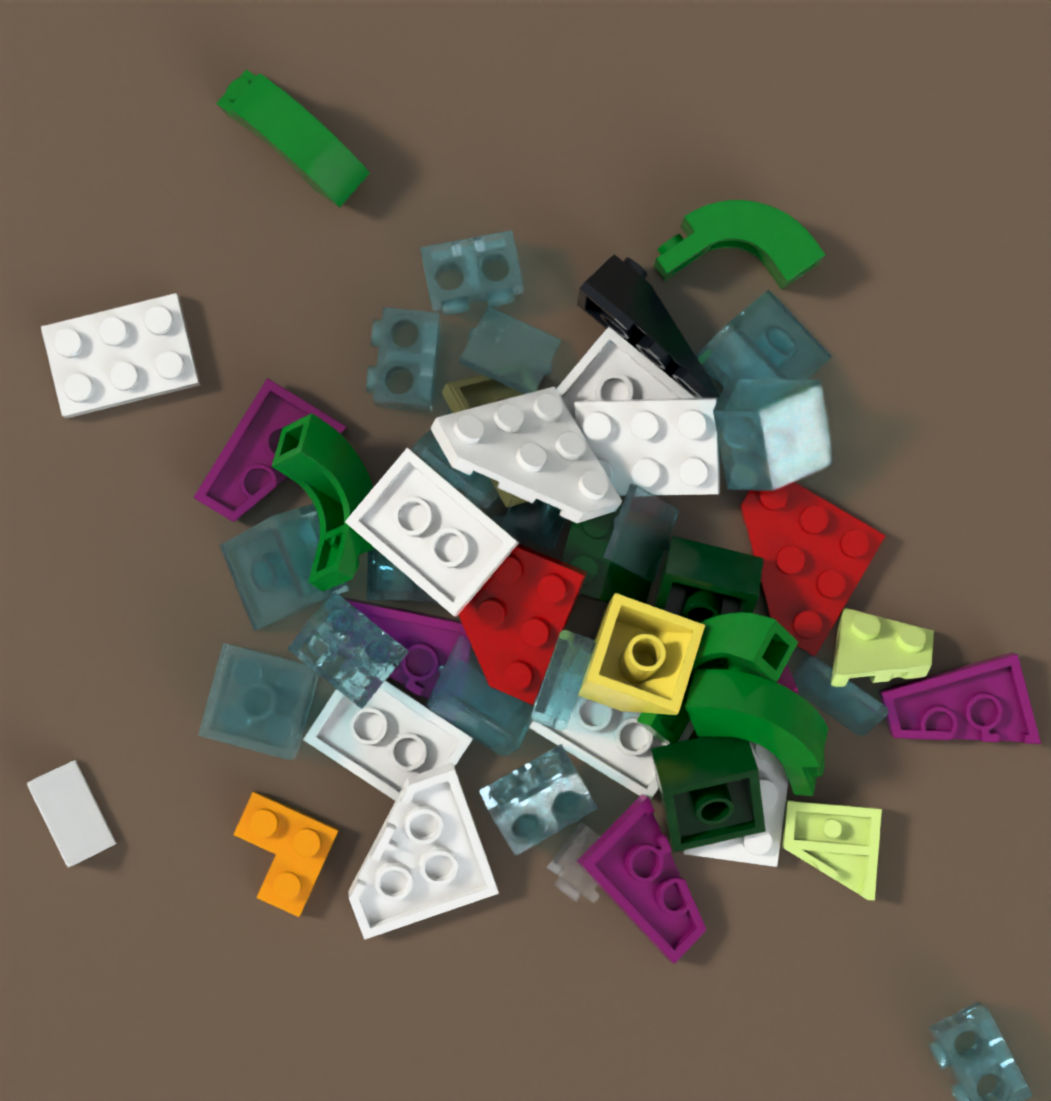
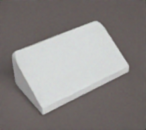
[27,760,117,868]

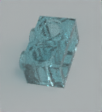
[420,230,523,315]
[366,307,441,412]
[288,592,409,709]
[479,744,598,856]
[928,1002,1033,1101]

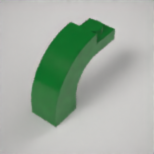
[216,69,370,208]
[654,200,826,290]
[272,413,375,592]
[637,612,798,744]
[685,669,828,796]

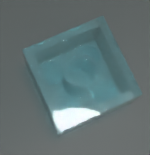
[198,643,321,760]

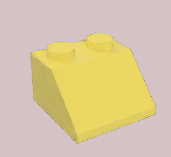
[577,593,705,715]

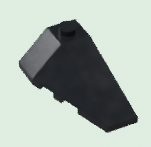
[577,254,729,422]

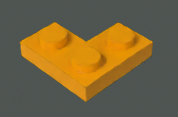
[233,791,340,917]

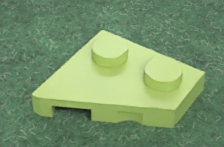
[831,608,934,687]
[781,800,882,901]

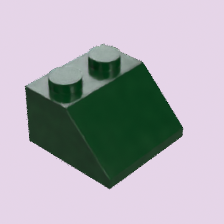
[561,506,668,604]
[653,536,764,623]
[651,737,766,853]

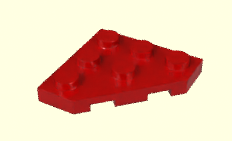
[739,465,886,657]
[458,544,587,705]

